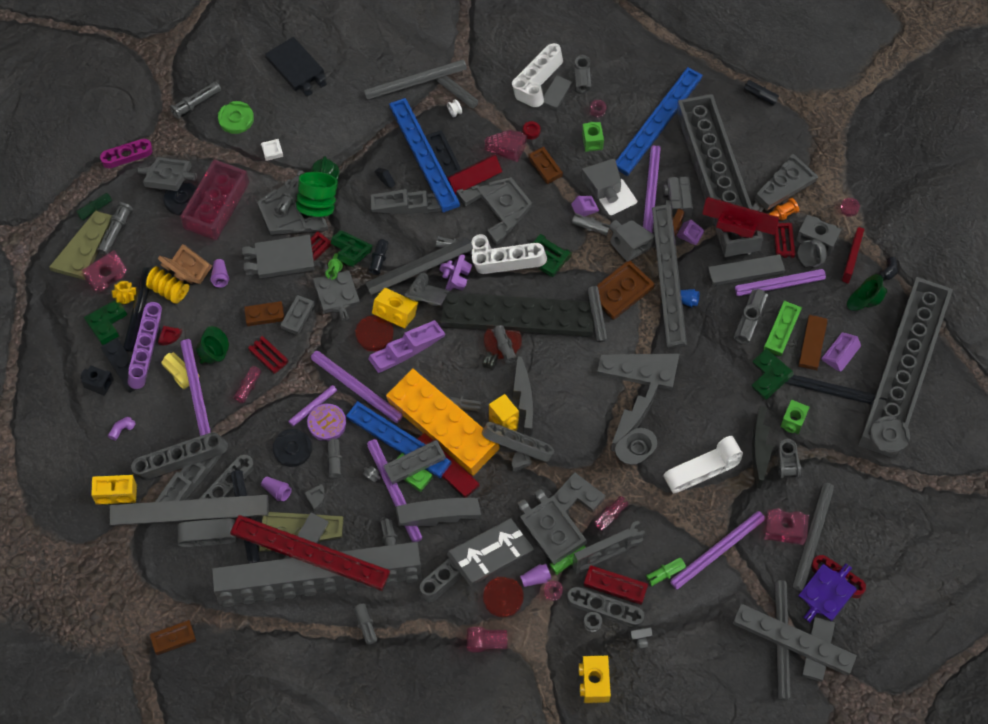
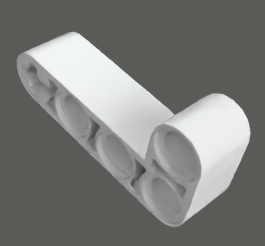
[512,43,563,107]
[471,234,547,274]
[663,436,743,493]

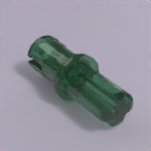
[76,193,112,221]

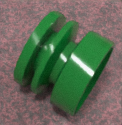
[296,172,337,217]

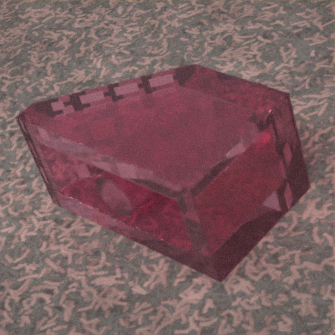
[485,130,527,162]

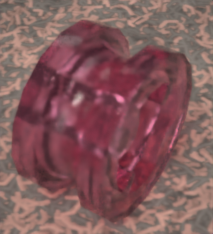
[590,100,606,117]
[544,580,563,601]

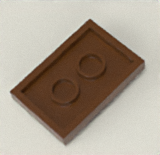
[588,261,655,320]

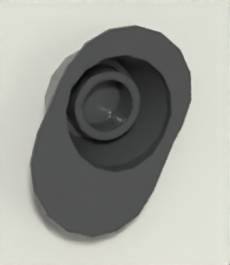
[615,428,657,465]

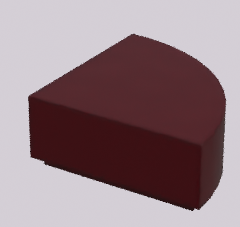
[158,326,182,346]

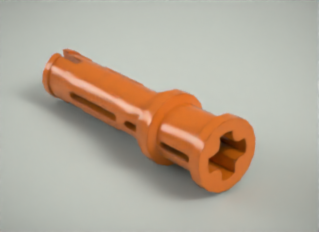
[769,198,799,221]

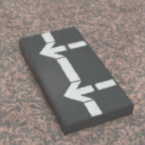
[447,518,534,586]

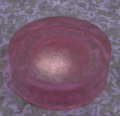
[841,198,860,217]

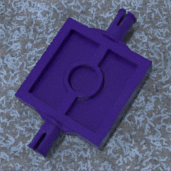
[799,563,857,623]

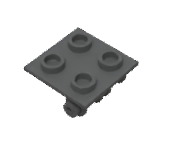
[405,273,450,306]

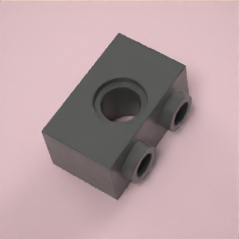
[796,215,842,256]

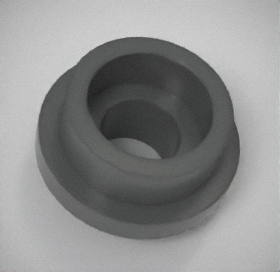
[362,466,381,483]

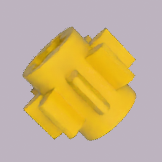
[112,281,136,304]

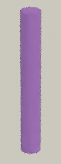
[288,385,337,427]

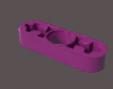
[100,139,153,168]

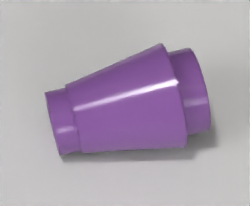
[211,259,229,288]
[261,476,291,501]
[520,564,552,587]

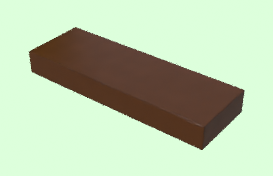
[798,315,828,371]

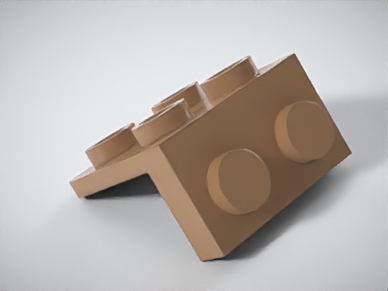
[158,244,212,284]

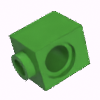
[582,122,604,152]
[780,400,809,434]

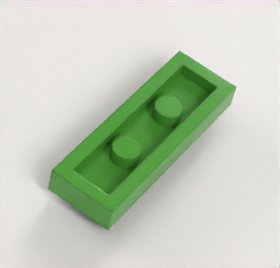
[764,301,802,356]

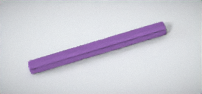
[643,145,661,233]
[181,339,211,436]
[311,351,403,423]
[367,439,422,542]
[670,511,765,589]

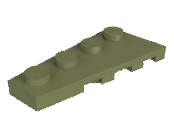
[49,211,112,280]
[259,512,344,553]

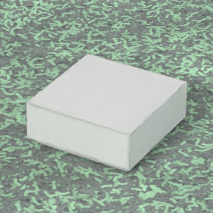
[261,139,283,161]

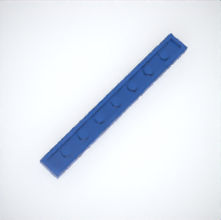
[616,67,703,176]
[389,98,460,212]

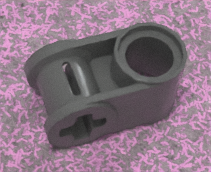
[776,439,801,478]

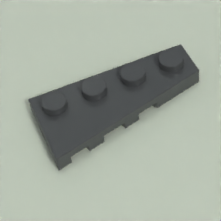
[597,354,679,390]

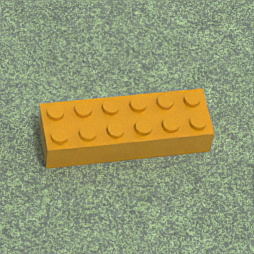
[386,368,500,476]

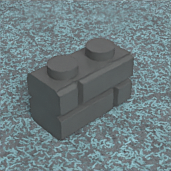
[663,177,693,218]

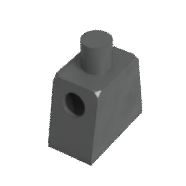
[582,159,621,203]
[609,220,655,262]

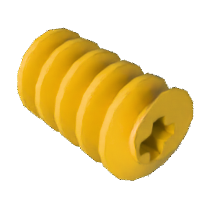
[146,266,189,304]

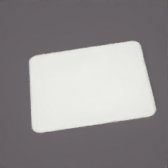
[599,179,637,215]

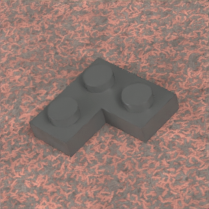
[554,472,606,513]

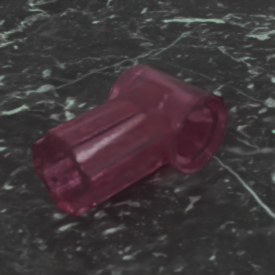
[467,627,507,652]

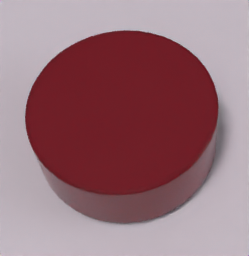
[523,121,540,140]

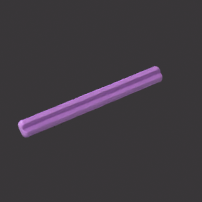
[735,269,826,296]

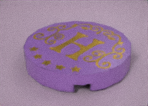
[307,404,346,441]

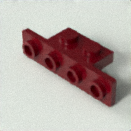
[703,197,779,238]

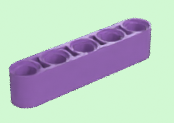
[128,302,162,389]

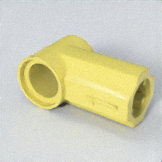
[161,352,200,390]

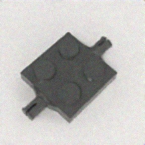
[138,157,197,191]
[313,264,360,321]

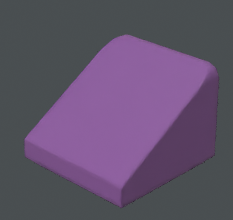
[572,196,599,216]
[677,219,704,245]

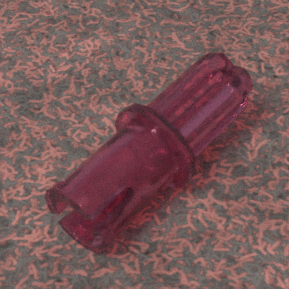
[234,366,261,403]
[595,496,629,530]

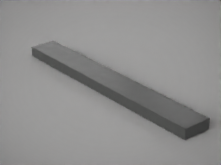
[652,204,687,349]
[110,495,269,526]

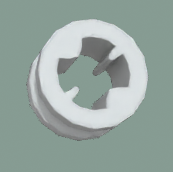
[447,99,462,117]

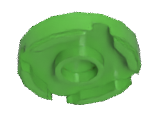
[218,101,254,134]

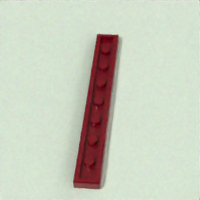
[230,515,390,591]

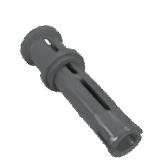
[169,81,221,119]
[97,202,133,256]

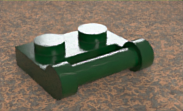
[527,234,572,277]

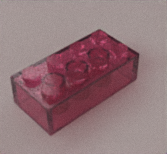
[180,159,249,240]

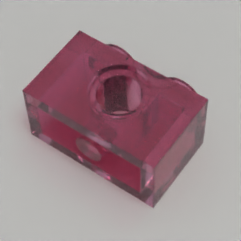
[82,250,127,292]
[764,509,809,545]

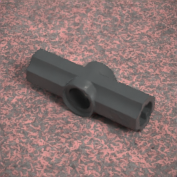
[734,289,768,344]

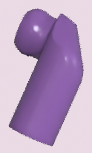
[108,417,135,441]

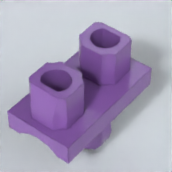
[439,254,472,291]

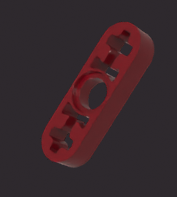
[811,555,866,598]

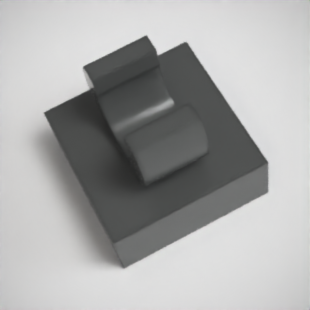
[628,627,653,648]

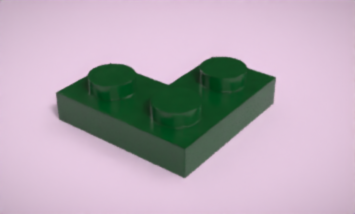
[330,230,373,267]
[84,300,127,346]
[752,348,794,400]

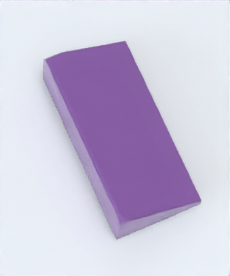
[821,332,861,372]

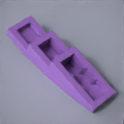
[369,320,445,373]

